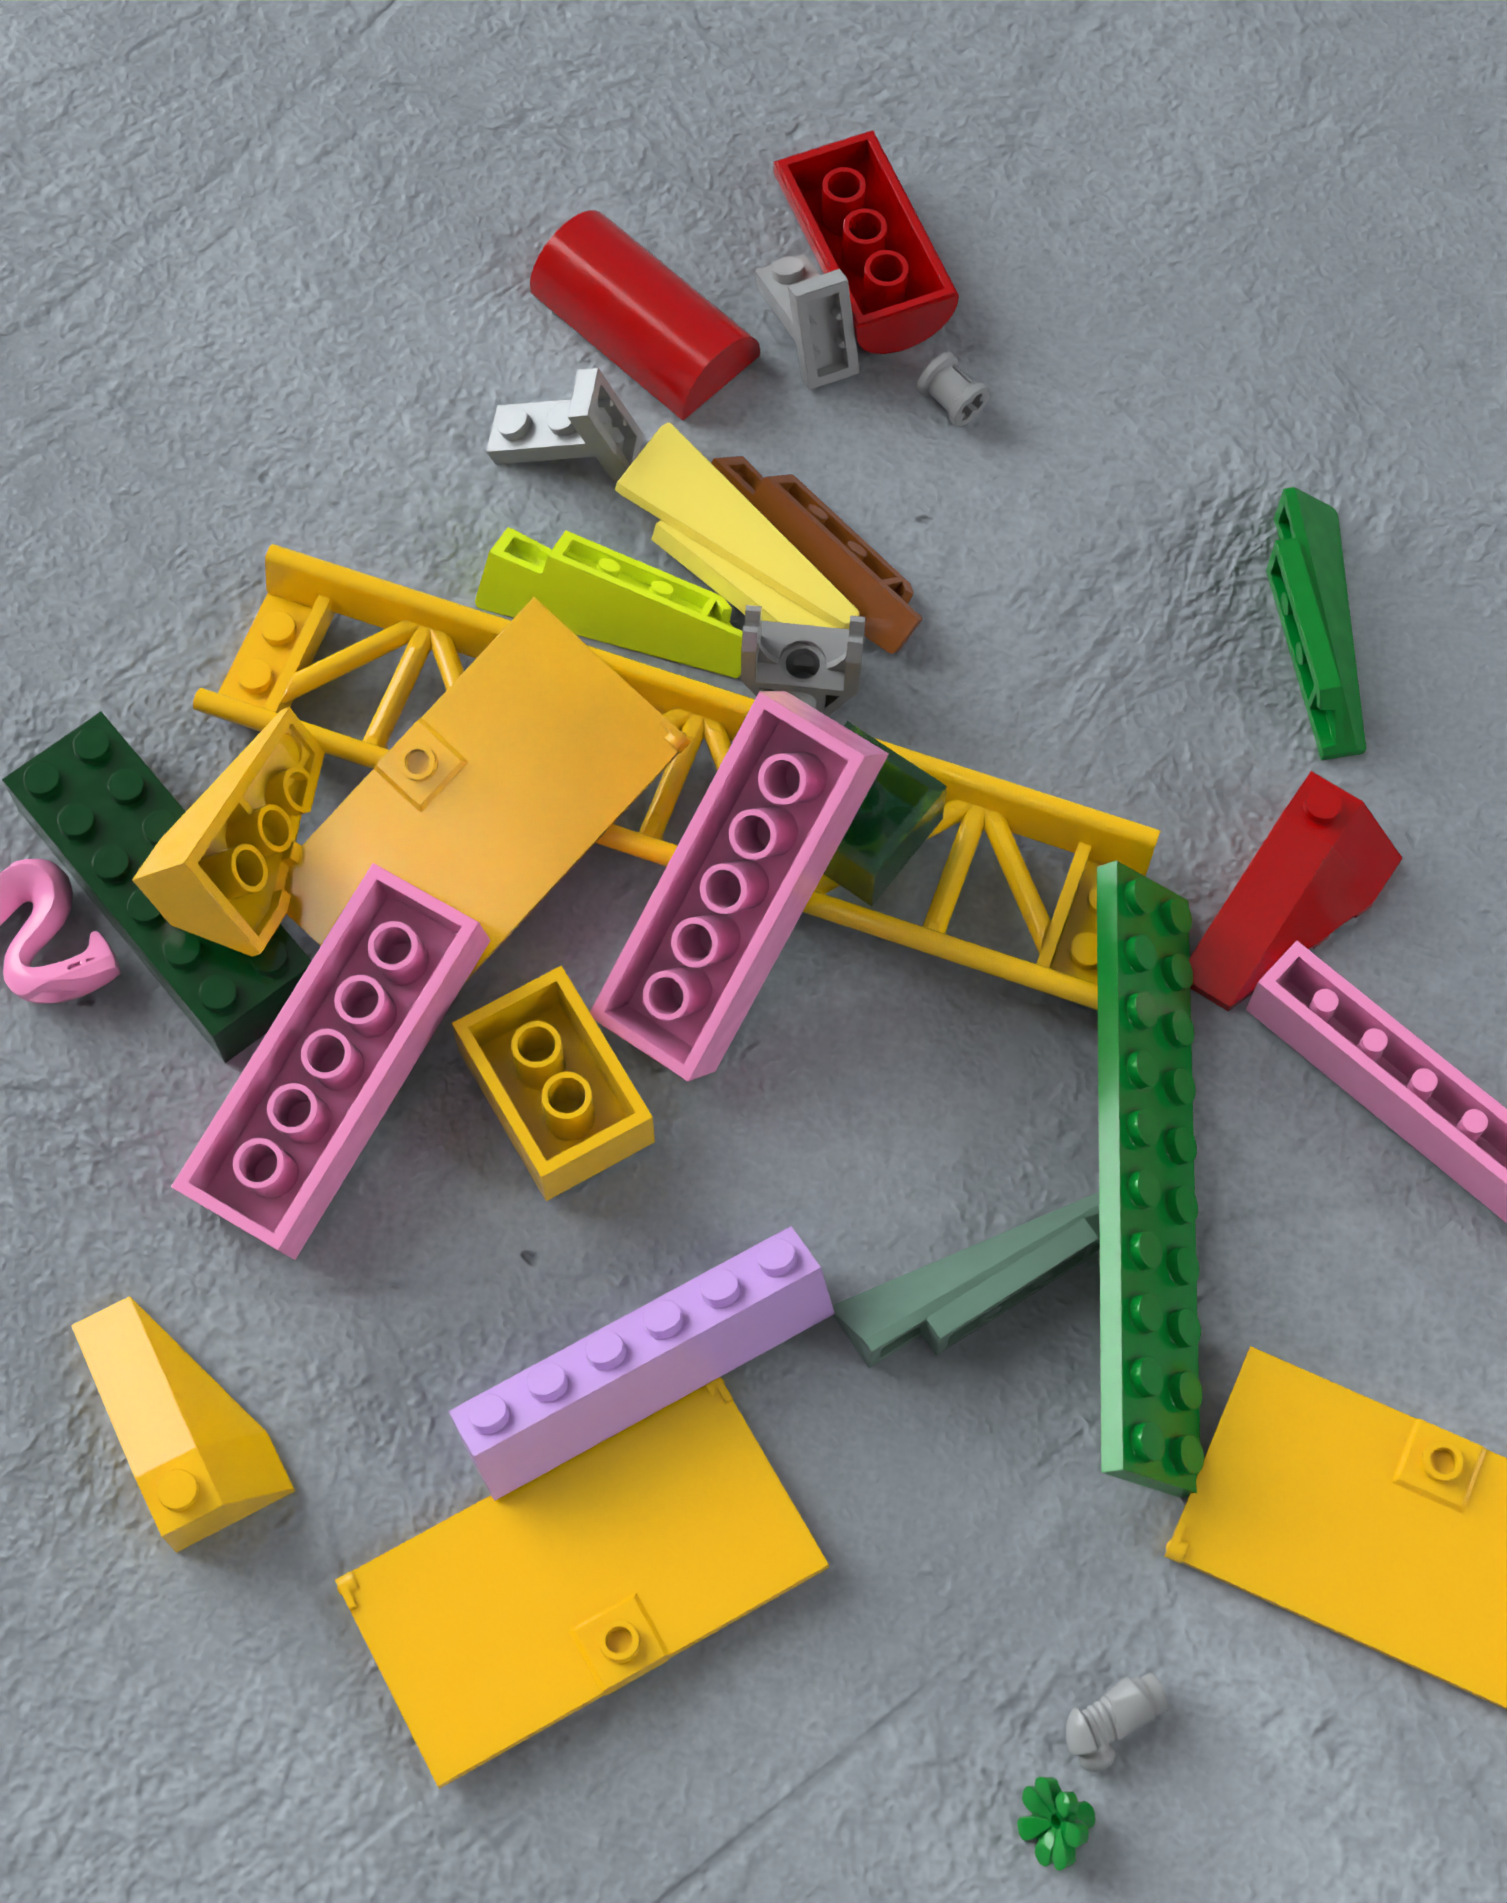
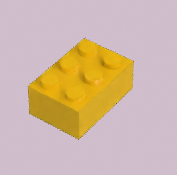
[452,965,655,1201]

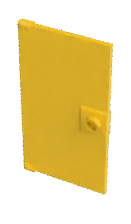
[284,597,691,984]
[1164,1346,1507,1710]
[335,1377,829,1789]

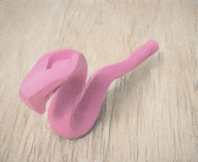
[0,858,121,1004]

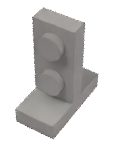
[755,254,860,390]
[486,368,643,482]

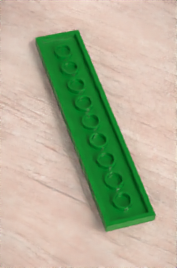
[1097,860,1204,1498]

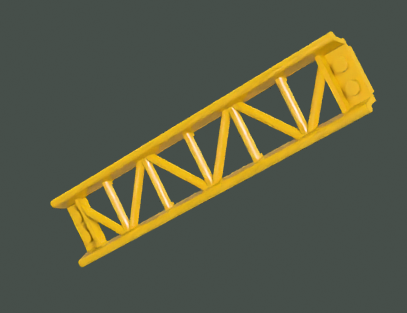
[193,544,1161,1010]

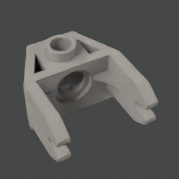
[741,605,866,716]

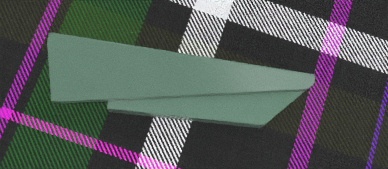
[833,1192,1100,1368]

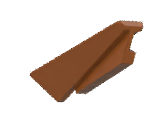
[711,456,923,654]

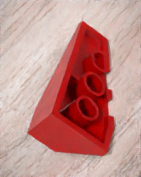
[1189,771,1402,1012]

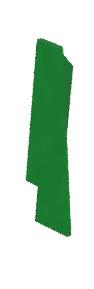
[1266,487,1366,761]

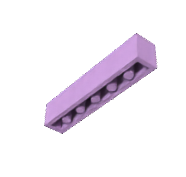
[448,1226,835,1501]

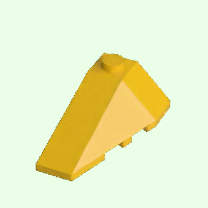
[132,707,325,957]

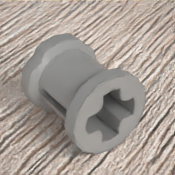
[916,352,990,427]

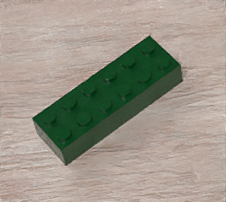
[2,711,311,1063]

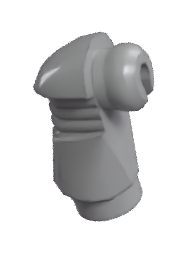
[1066,1673,1169,1772]

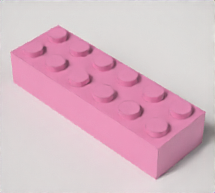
[590,691,889,1082]
[171,863,491,1260]

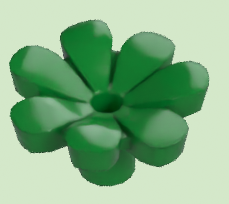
[1017,1777,1096,1871]

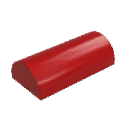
[773,130,959,354]
[530,210,760,421]

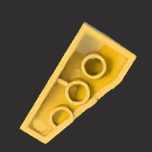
[71,1296,295,1553]

